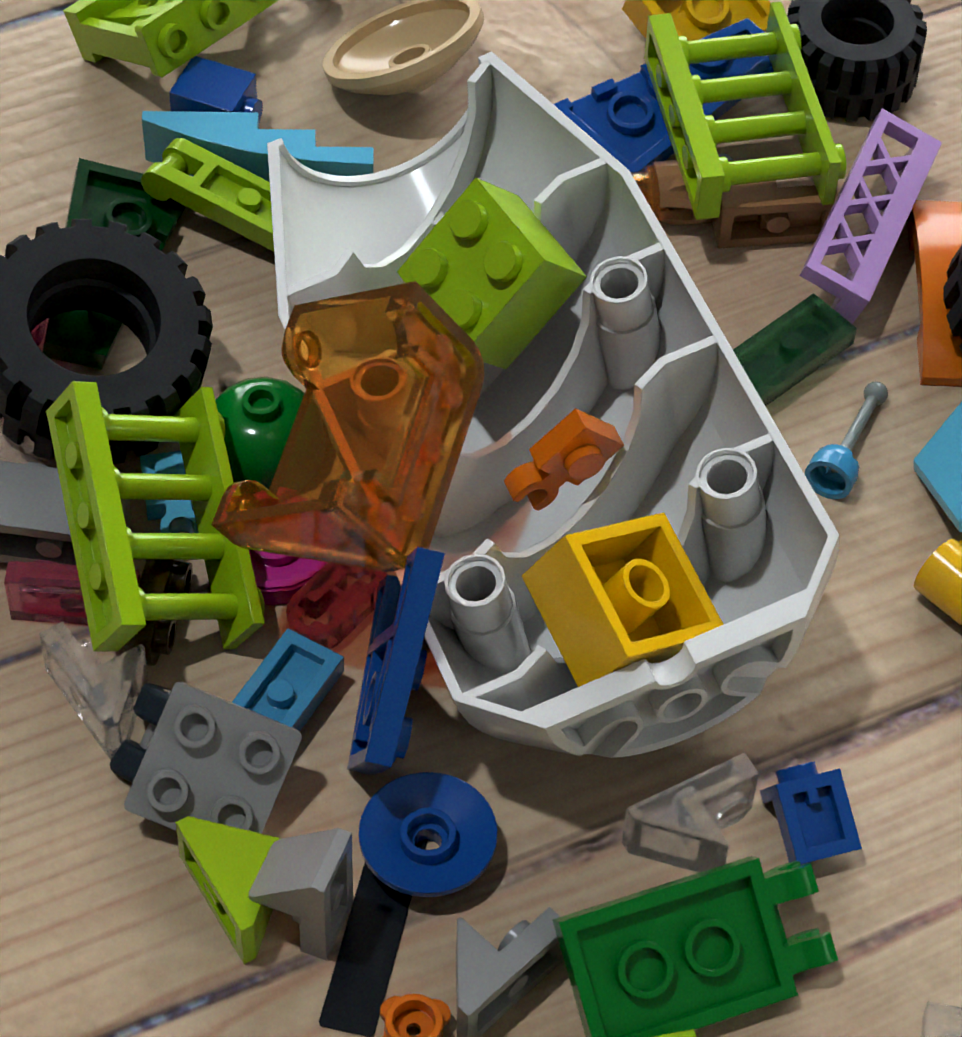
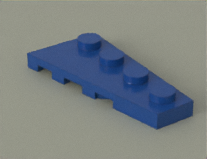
[553,18,774,183]

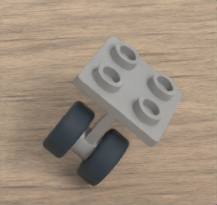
[110,682,302,834]

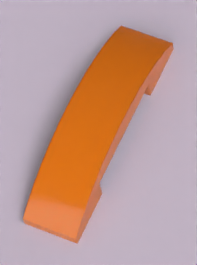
[907,200,962,387]

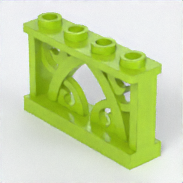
[63,0,279,77]

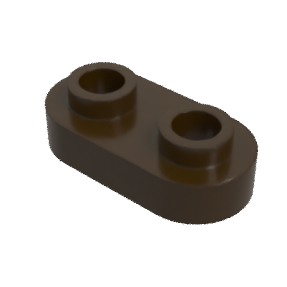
[125,559,193,666]

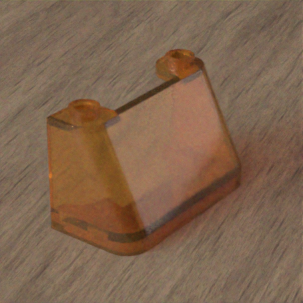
[212,281,485,572]

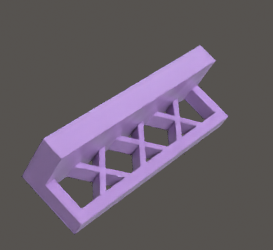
[799,108,942,333]

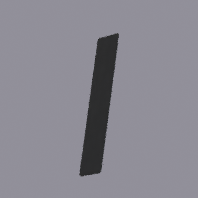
[319,839,428,1037]

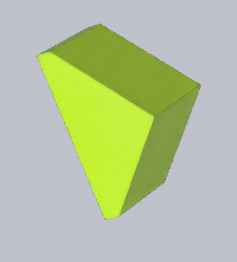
[176,816,282,964]

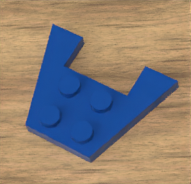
[347,547,445,775]

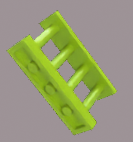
[644,1,846,220]
[46,381,265,652]

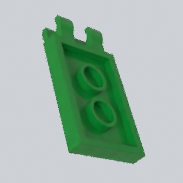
[552,856,838,1037]

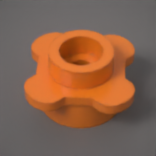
[380,994,451,1037]

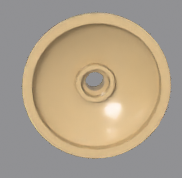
[322,0,484,95]

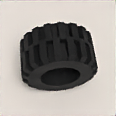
[787,0,927,122]

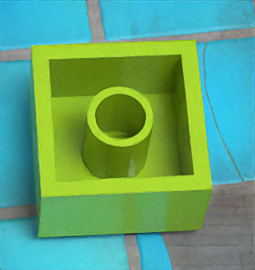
[397,178,587,369]

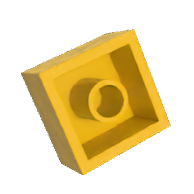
[521,512,724,687]

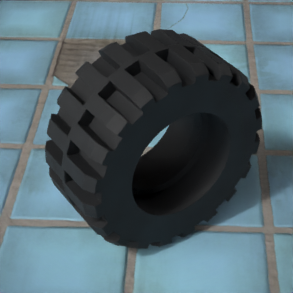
[0,219,213,465]

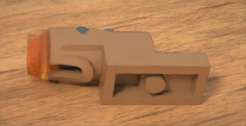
[631,153,838,249]

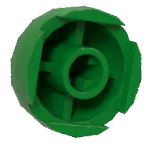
[215,377,326,499]

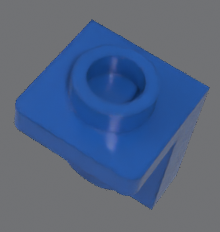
[759,761,862,864]

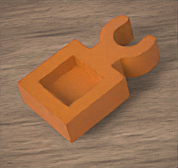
[504,408,624,511]

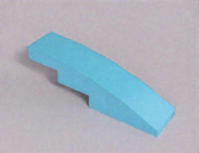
[142,111,374,182]

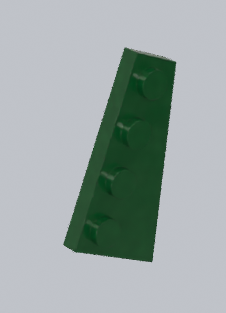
[42,158,185,370]

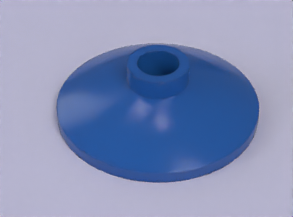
[359,772,497,897]

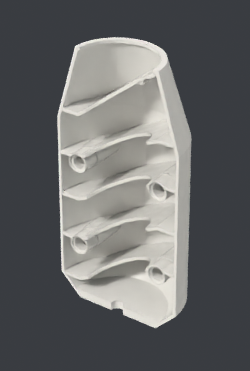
[267,52,839,758]

